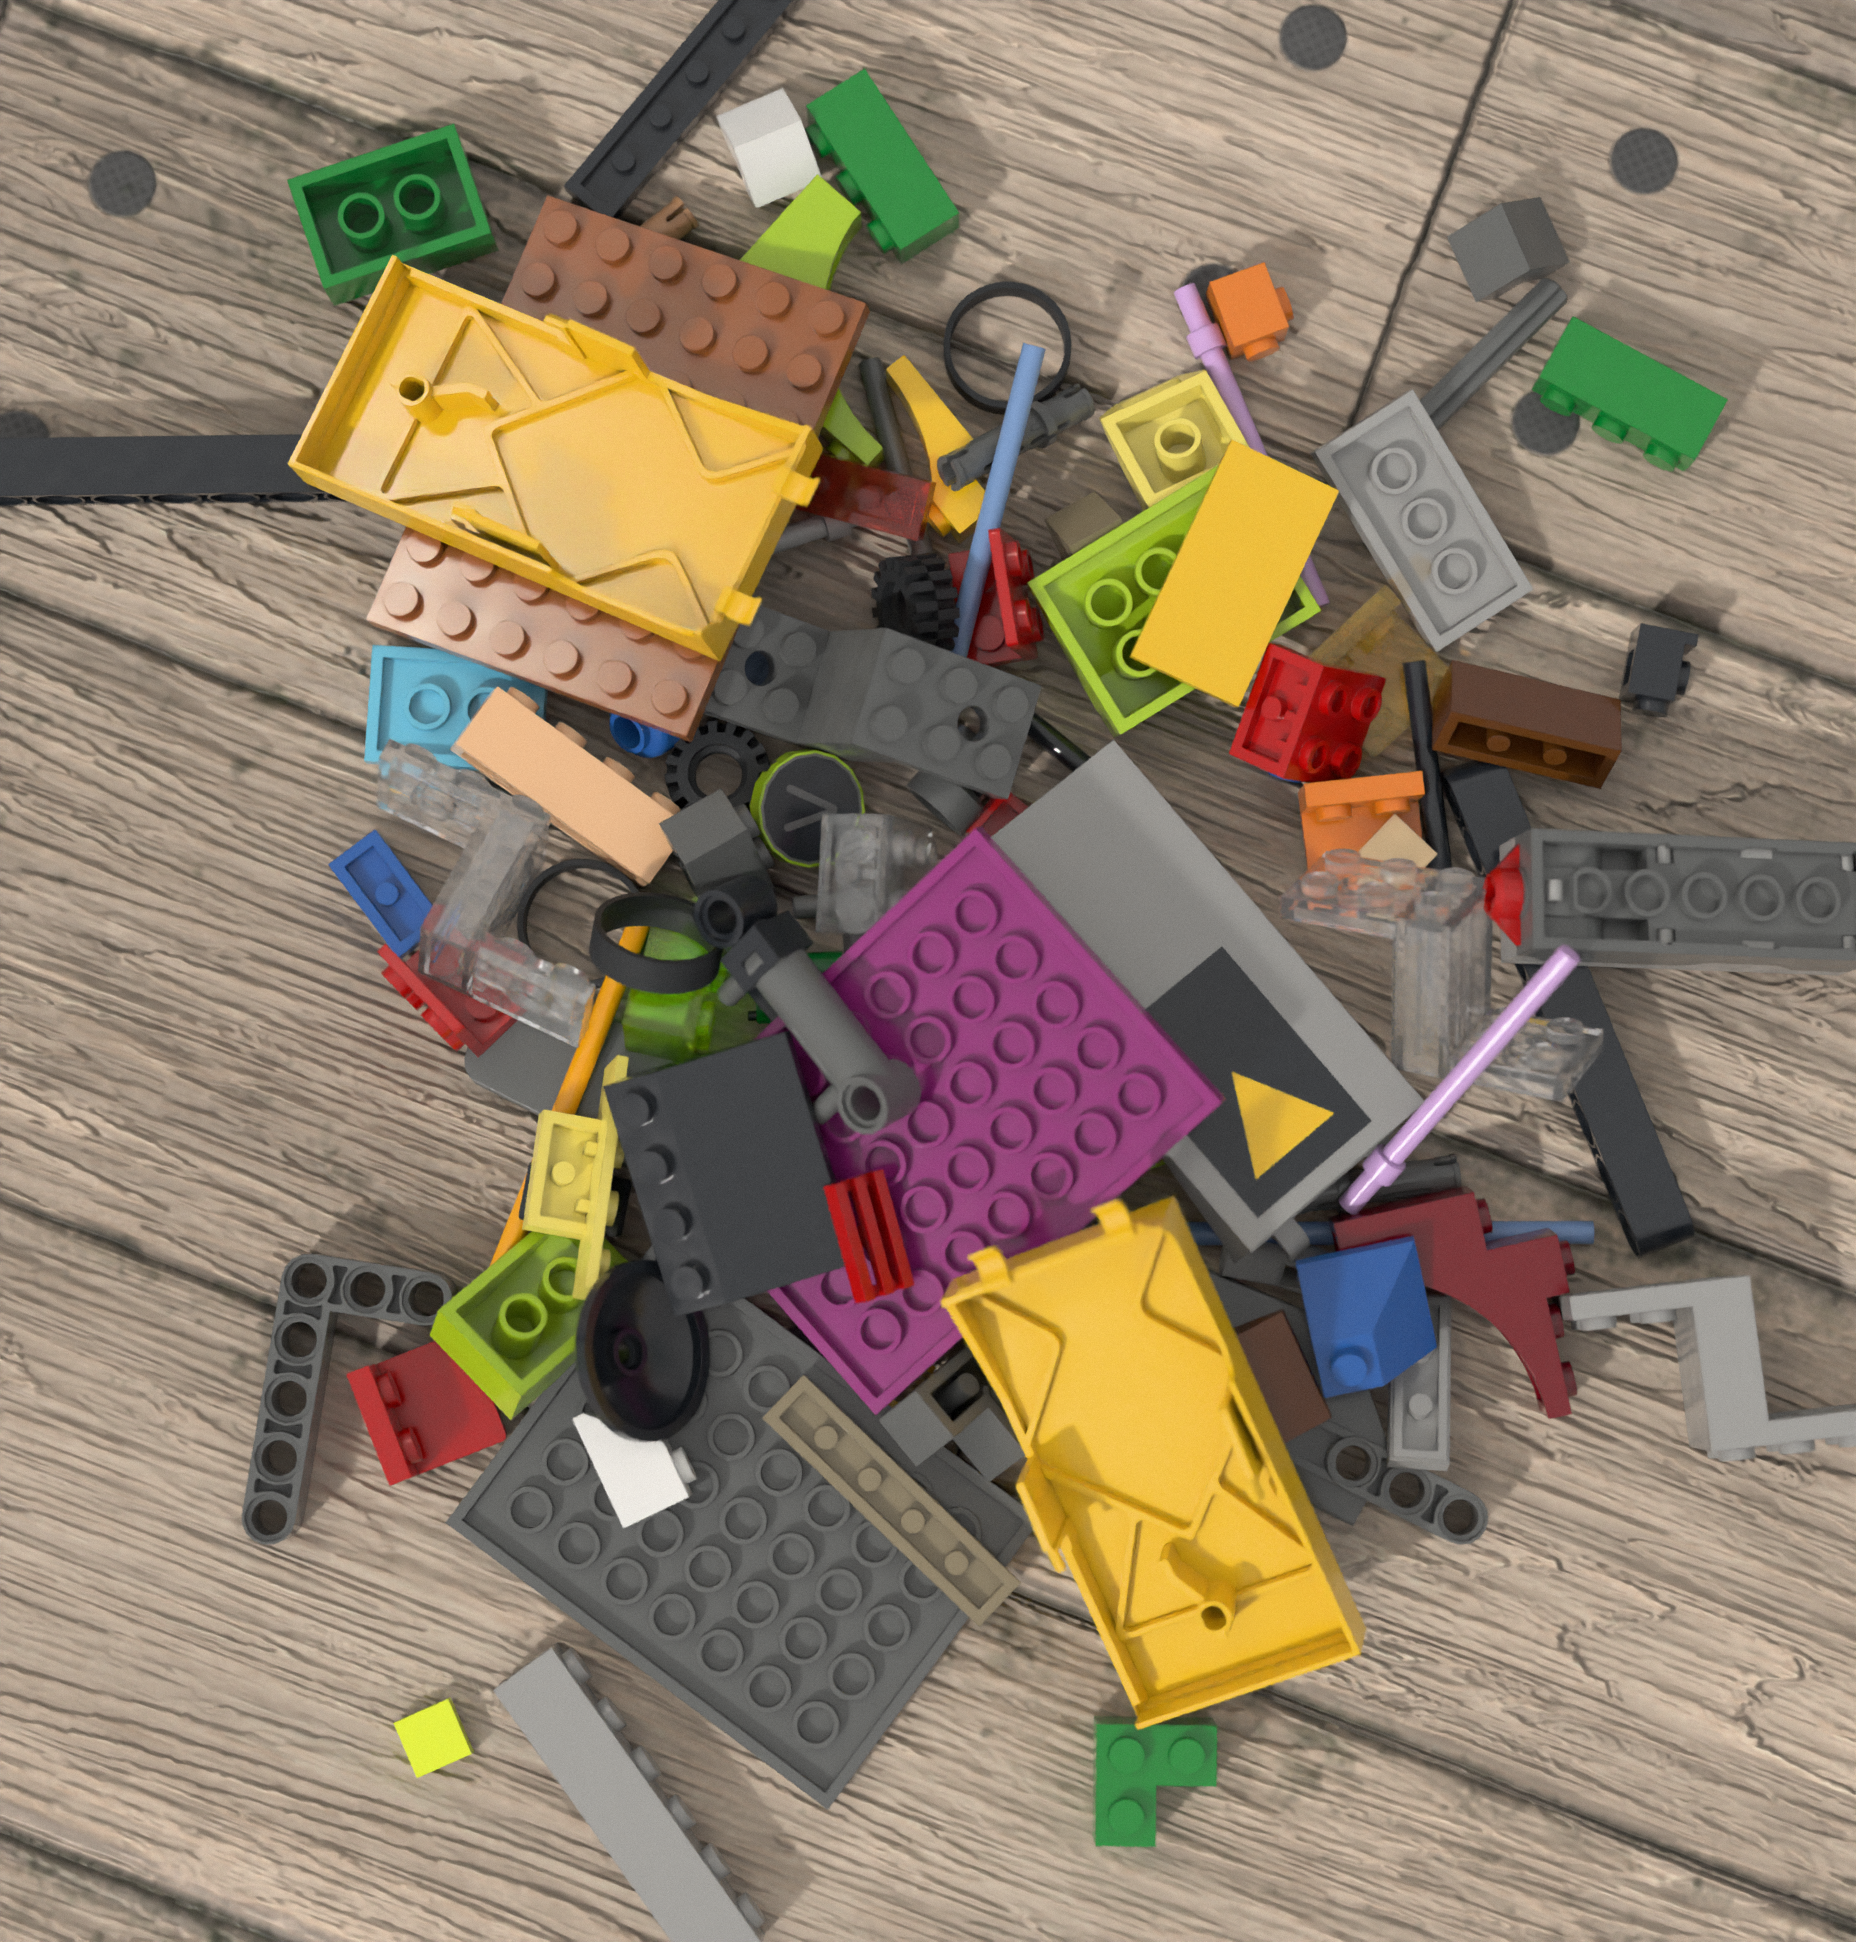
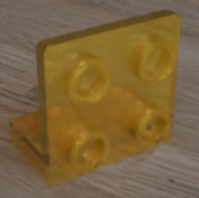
[1309,584,1448,757]

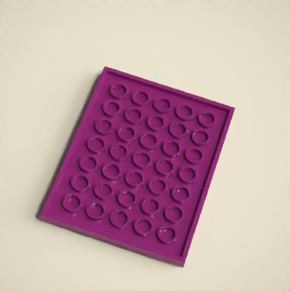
[753,827,1226,1415]

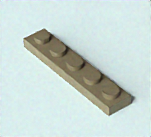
[762,1374,1021,1627]

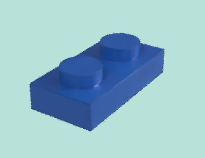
[328,829,447,959]

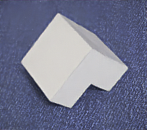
[716,88,822,208]

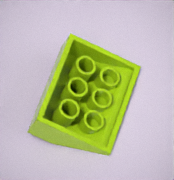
[1027,465,1322,738]

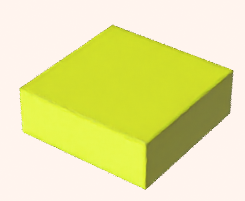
[394,1697,474,1778]

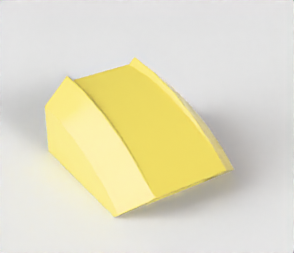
[1099,370,1250,511]

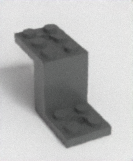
[704,606,1042,799]

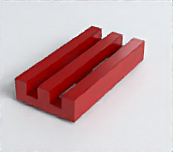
[823,1169,915,1303]

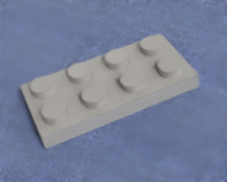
[1310,389,1534,652]

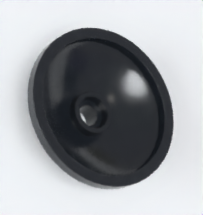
[575,1260,710,1442]

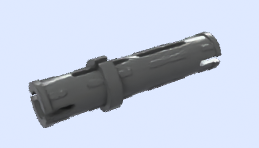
[937,384,1095,491]
[1297,1154,1462,1215]

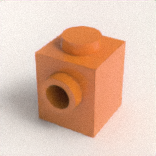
[1206,262,1294,362]

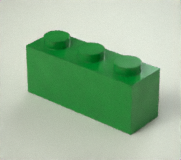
[804,68,959,264]
[1531,316,1728,472]

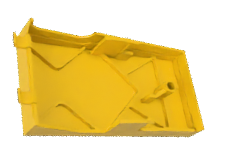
[288,255,823,661]
[941,1196,1366,1730]

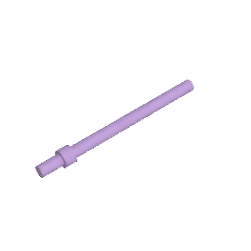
[1174,283,1330,608]
[1339,945,1580,1215]

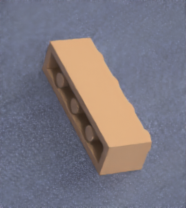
[450,686,681,887]

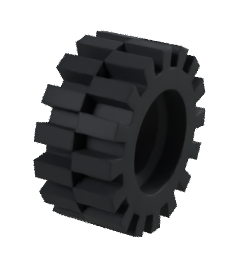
[871,552,960,651]
[665,720,771,814]

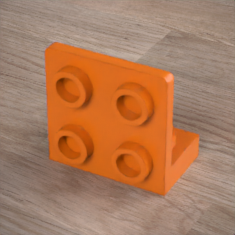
[1298,771,1428,907]

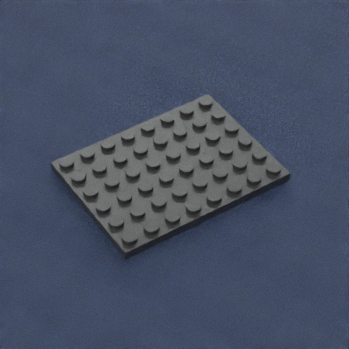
[446,1245,1034,1810]

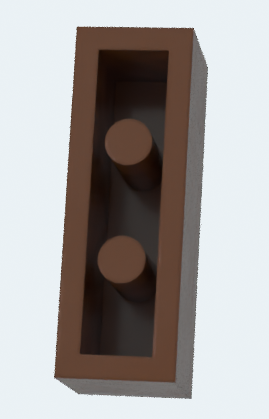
[1432,660,1622,789]

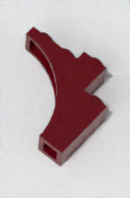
[1328,1186,1577,1419]

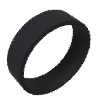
[943,282,1072,415]
[517,859,648,990]
[589,892,723,994]

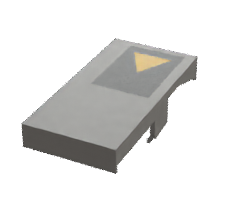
[991,740,1424,1263]

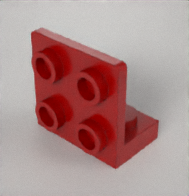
[948,528,1044,667]
[1229,643,1386,783]
[377,923,529,1058]
[346,1341,508,1486]

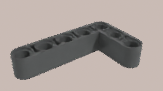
[242,1254,459,1545]

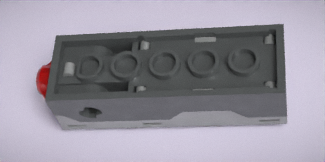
[1482,828,1856,976]

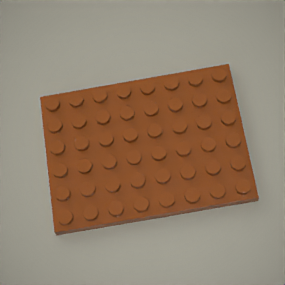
[366,195,870,742]

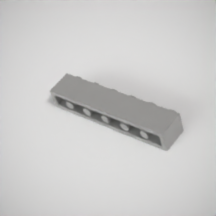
[493,1642,766,1942]

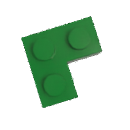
[1093,1716,1217,1847]

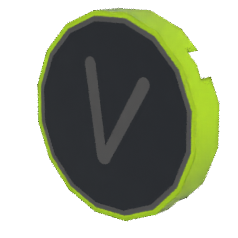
[750,749,865,868]

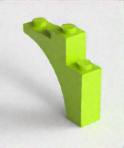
[740,174,884,477]

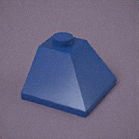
[1295,1236,1437,1398]

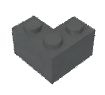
[878,1344,1025,1482]

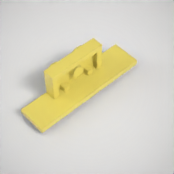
[522,1055,629,1300]

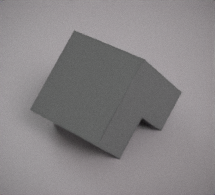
[1447,197,1570,302]

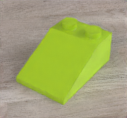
[430,1231,628,1420]

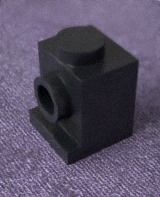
[1619,623,1699,717]

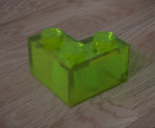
[622,927,728,1062]

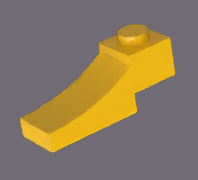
[886,355,985,544]

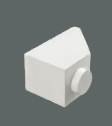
[572,1411,697,1528]

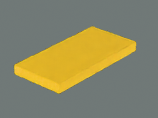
[1129,440,1339,708]

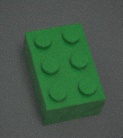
[287,124,499,306]

